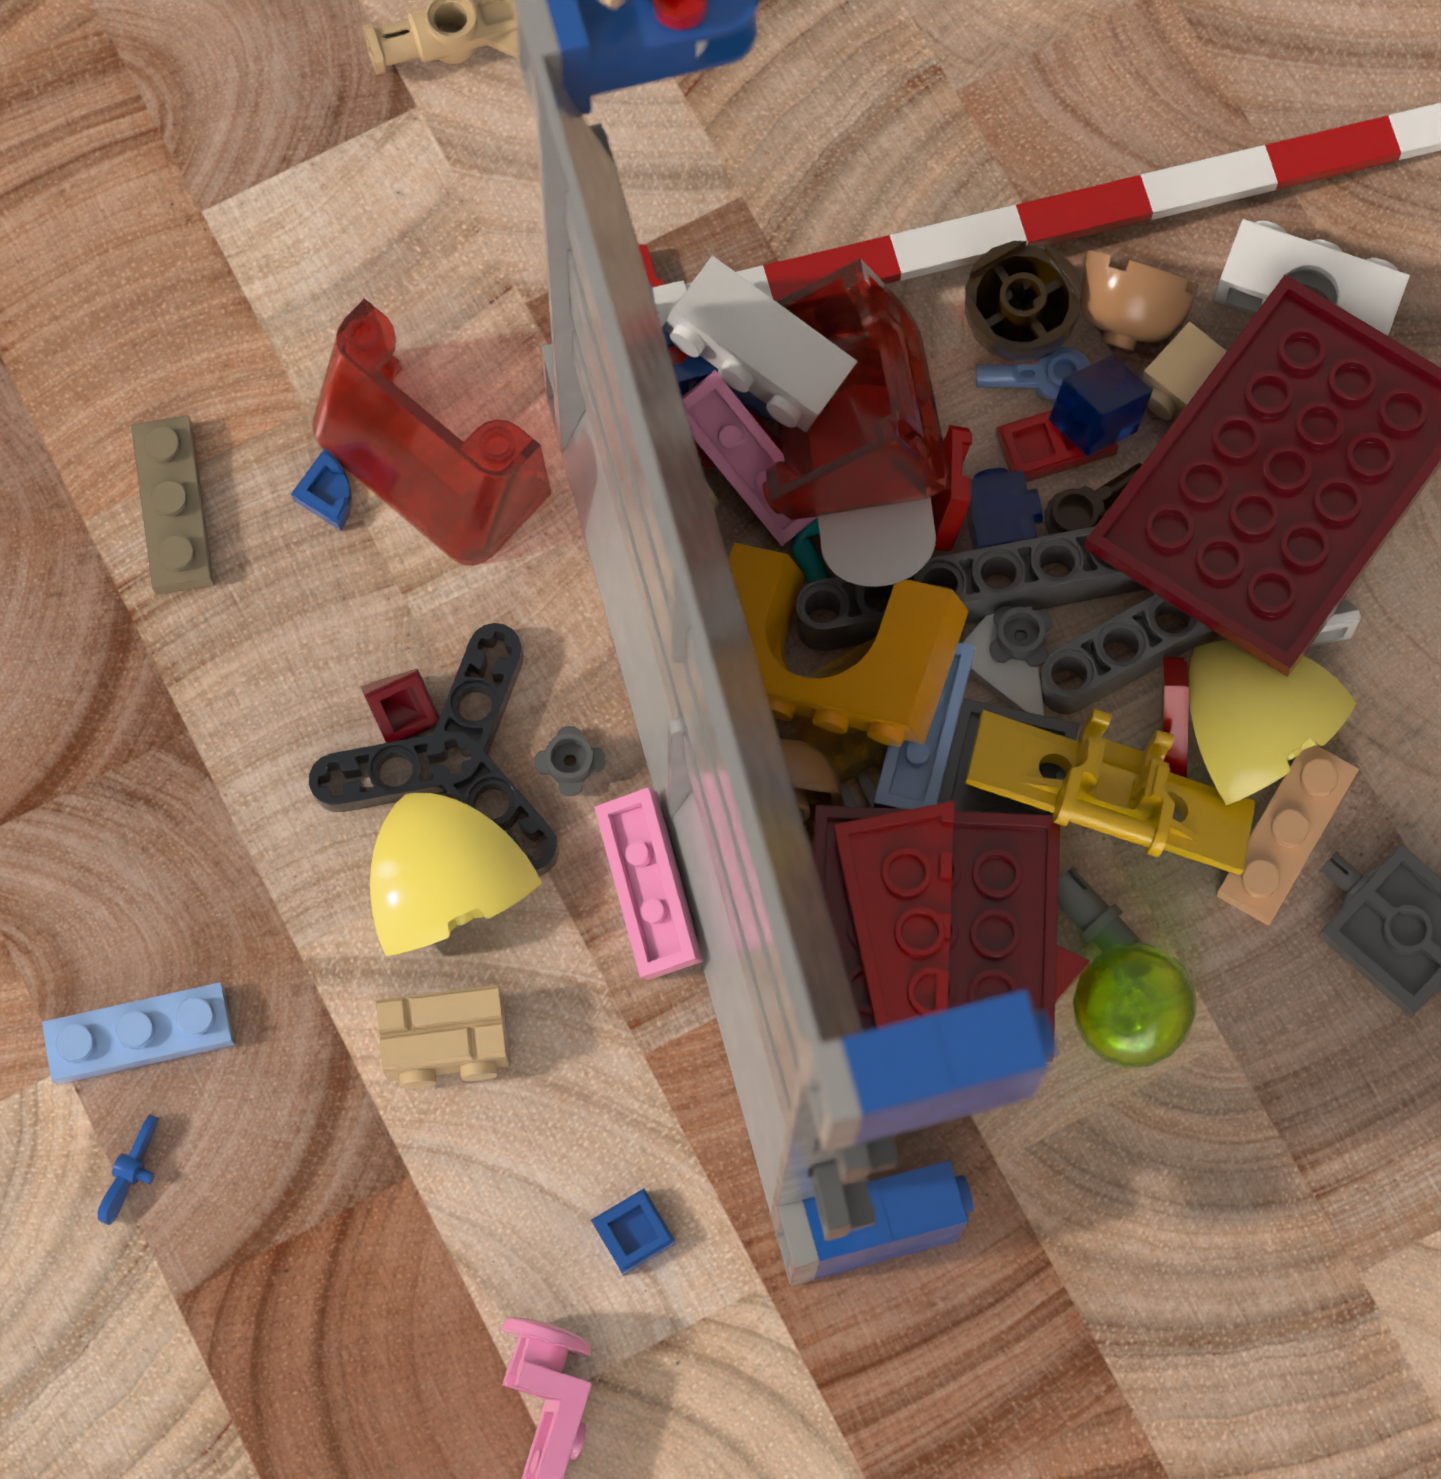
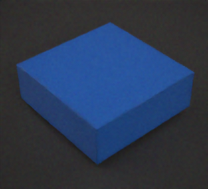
[591,1188,676,1276]

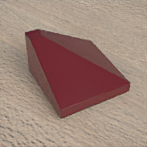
[361,668,440,743]

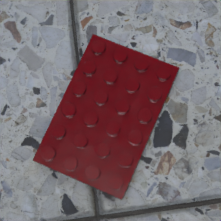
[1085,274,1441,677]

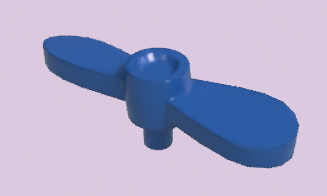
[97,1114,159,1225]

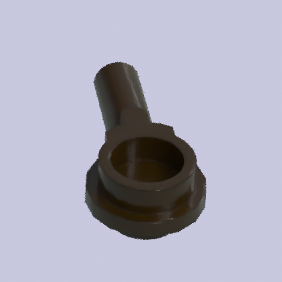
[1044,463,1142,535]

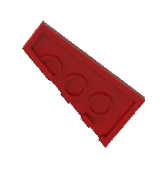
[833,801,955,1029]

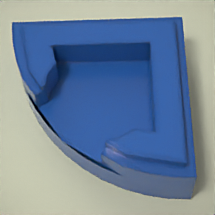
[291,448,352,531]

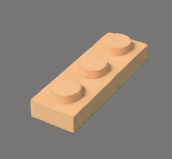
[1216,745,1359,926]

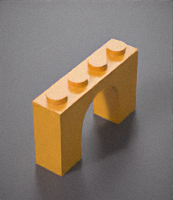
[728,543,969,747]

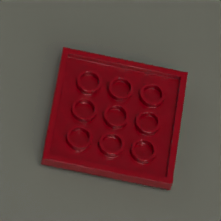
[813,805,1060,1062]

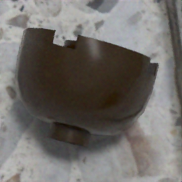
[964,241,1082,362]

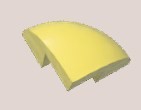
[1188,640,1357,805]
[370,793,542,956]

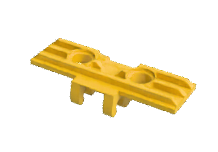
[965,708,1255,875]

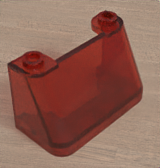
[762,258,951,520]
[312,298,552,566]

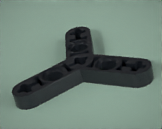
[308,623,559,877]

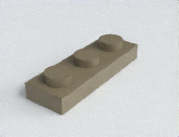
[131,415,214,595]

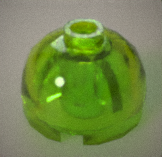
[1073,942,1197,1068]

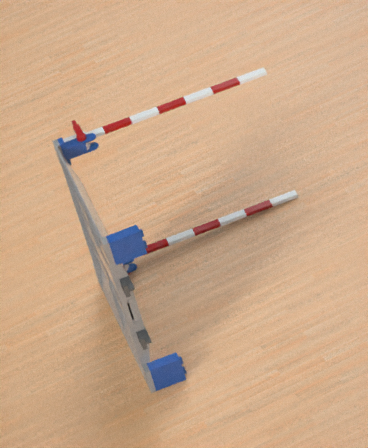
[514,0,1441,1286]

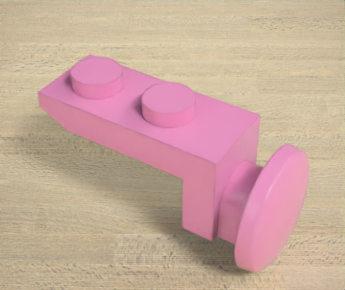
[500,1317,592,1479]

